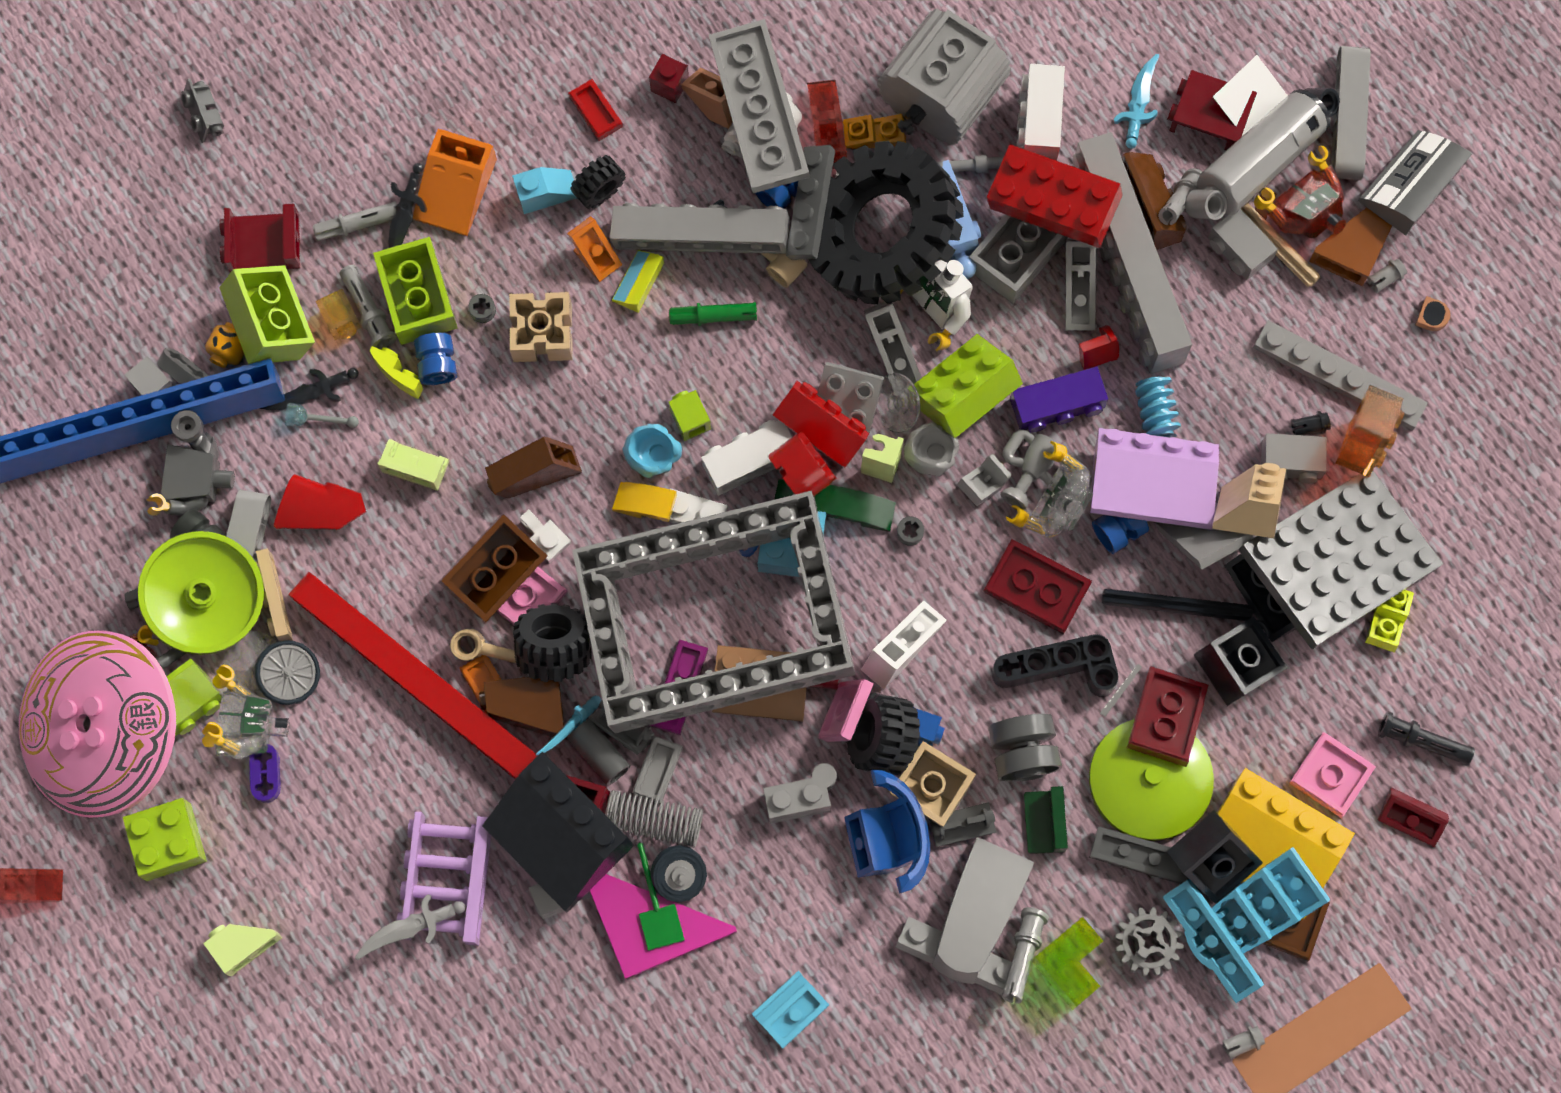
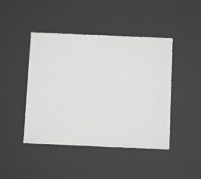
[1213,55,1288,136]

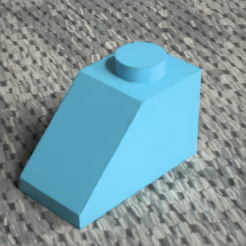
[512,167,577,214]

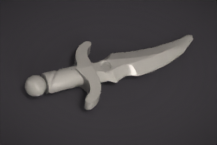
[355,894,465,960]

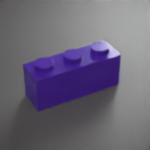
[1010,366,1108,433]

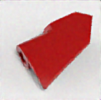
[274,474,367,530]

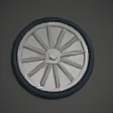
[255,640,320,705]

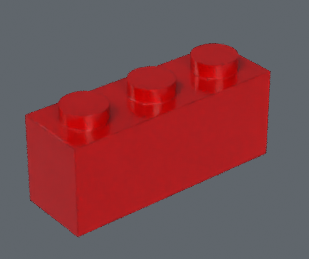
[772,381,869,468]

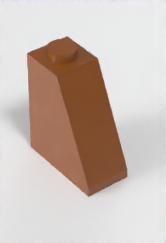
[1309,207,1392,286]

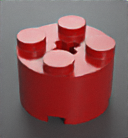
[767,431,837,497]

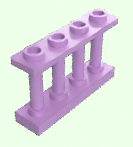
[397,812,491,946]

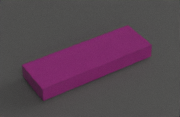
[651,639,708,736]

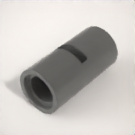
[567,719,630,786]

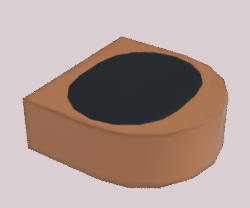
[1415,296,1451,331]

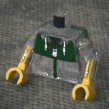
[1006,441,1093,538]
[202,665,289,759]

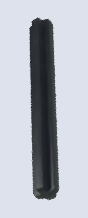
[1102,589,1253,621]

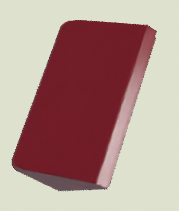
[1377,788,1449,847]

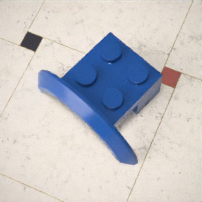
[844,770,930,894]

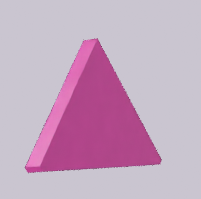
[590,874,737,979]

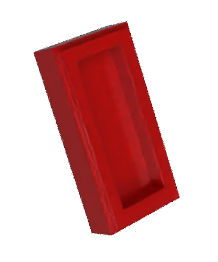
[568,79,623,141]

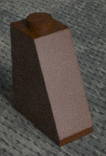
[485,436,582,499]
[479,677,566,739]

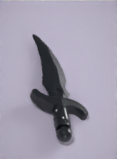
[388,163,427,248]
[259,368,359,410]

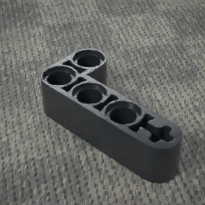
[992,634,1119,697]

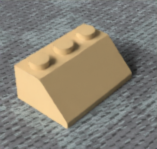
[1212,463,1286,538]

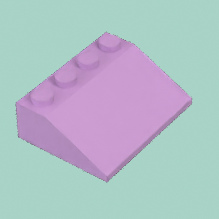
[1090,428,1219,530]

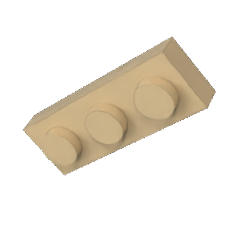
[256,548,293,641]

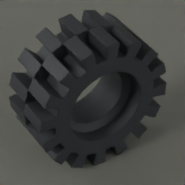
[570,155,626,209]

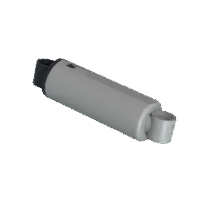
[1185,88,1340,220]

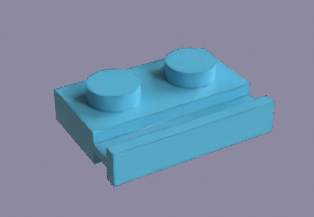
[752,971,829,1049]

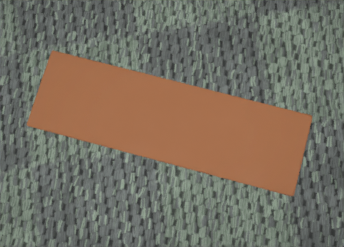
[1232,963,1412,1093]

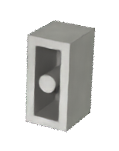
[1208,209,1278,280]
[1261,433,1327,483]

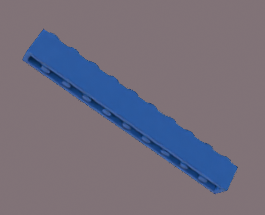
[0,358,285,483]

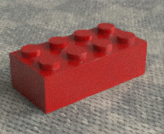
[986,144,1123,248]

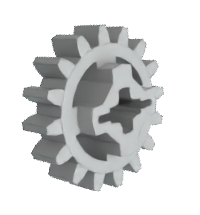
[1114,907,1184,977]

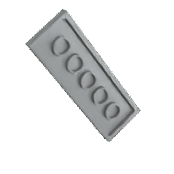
[709,19,810,193]

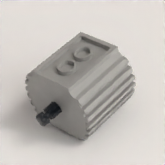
[877,9,1011,145]

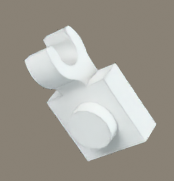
[520,509,571,563]

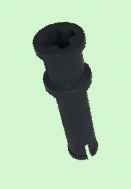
[1378,711,1475,766]

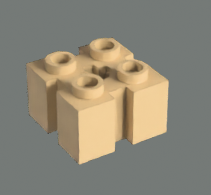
[509,292,573,362]

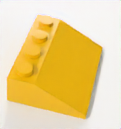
[1217,768,1355,920]

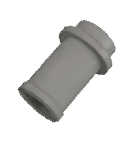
[1367,259,1407,293]
[1222,1026,1265,1060]

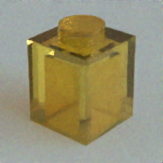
[315,289,361,340]

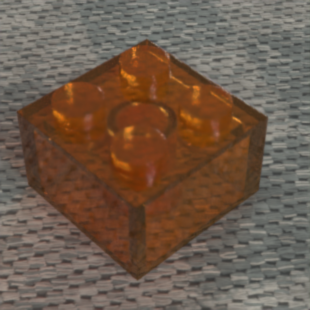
[1335,385,1405,477]

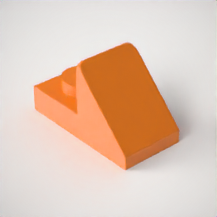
[567,216,623,282]

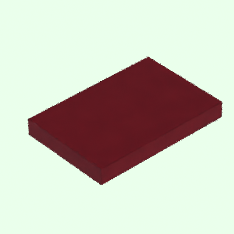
[983,539,1092,635]
[1127,666,1209,767]

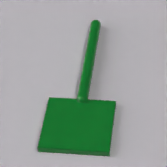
[637,842,685,951]

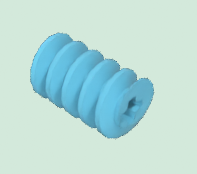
[1135,377,1181,438]

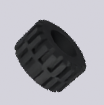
[513,603,592,682]
[846,693,920,775]

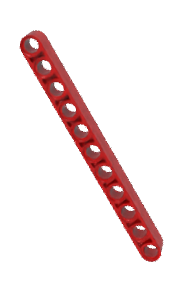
[288,572,537,779]

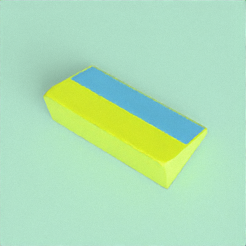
[612,250,664,313]

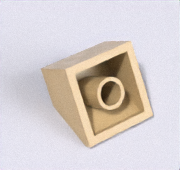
[890,741,976,827]

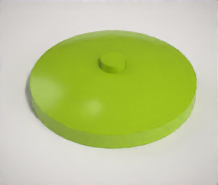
[138,531,264,655]
[1089,719,1214,841]

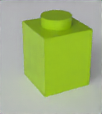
[668,390,711,441]

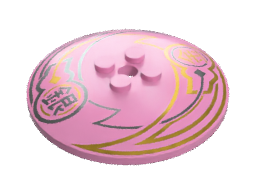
[19,631,176,818]

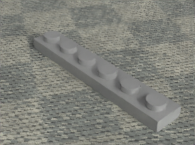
[1253,320,1428,431]

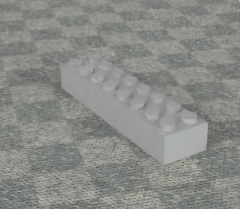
[1072,132,1192,374]

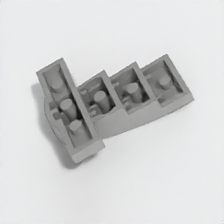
[895,837,1034,995]

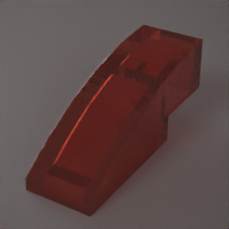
[807,80,847,169]
[0,868,63,904]

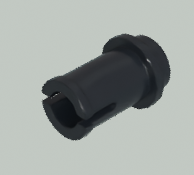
[1291,411,1331,436]

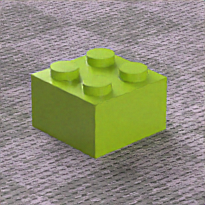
[122,798,207,881]

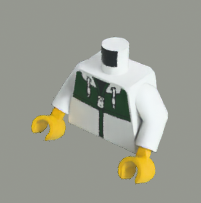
[900,260,973,351]

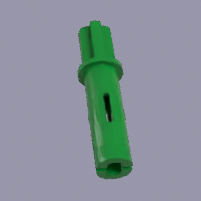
[669,302,757,326]

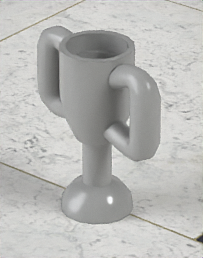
[1000,430,1076,510]

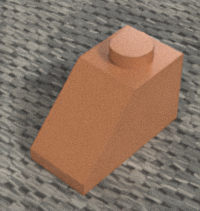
[681,67,733,129]

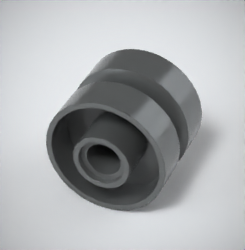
[988,714,1062,782]

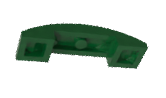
[774,479,896,532]

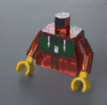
[1254,145,1346,238]

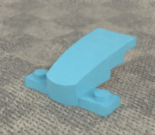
[1163,847,1330,1003]

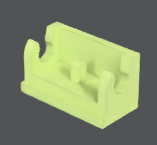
[861,434,904,483]
[378,439,449,491]

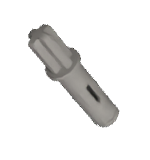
[313,201,397,241]

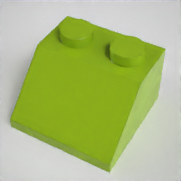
[166,658,225,736]

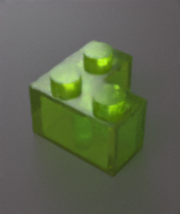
[1032,917,1103,1010]

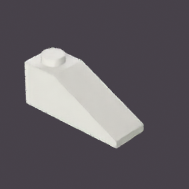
[861,601,946,689]

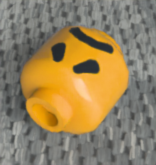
[205,322,245,368]

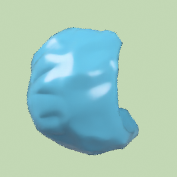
[622,424,682,478]

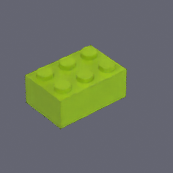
[373,237,458,345]
[219,265,315,365]
[910,334,1023,438]

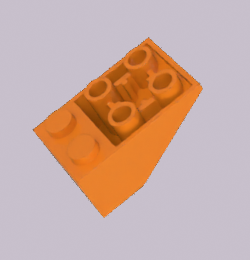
[412,128,497,236]

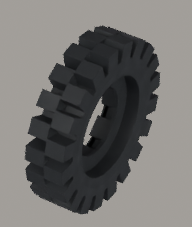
[808,141,964,305]

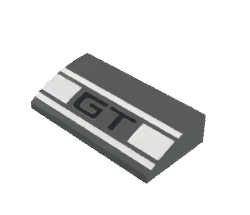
[1358,130,1472,236]

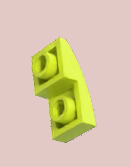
[370,346,423,399]
[1365,590,1414,653]

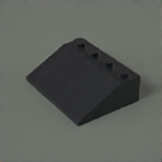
[482,752,635,913]

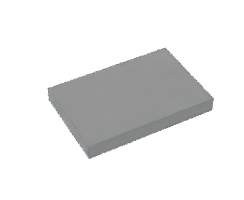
[1156,502,1253,569]

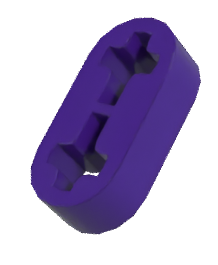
[249,743,281,803]

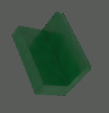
[1024,786,1068,854]

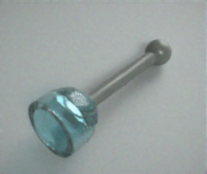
[285,403,359,428]

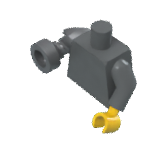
[147,410,235,516]

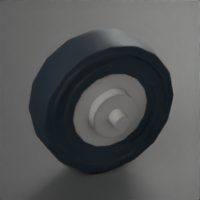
[650,845,707,902]

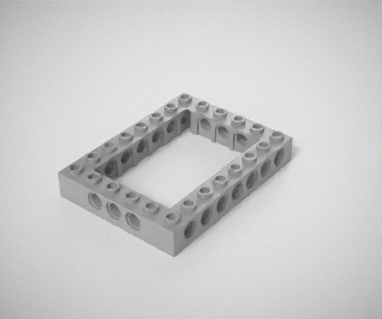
[572,491,856,733]

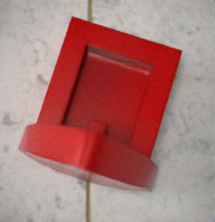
[1079,325,1119,370]

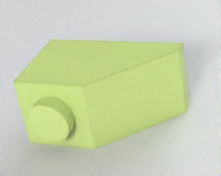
[203,924,282,976]

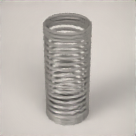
[605,790,703,848]

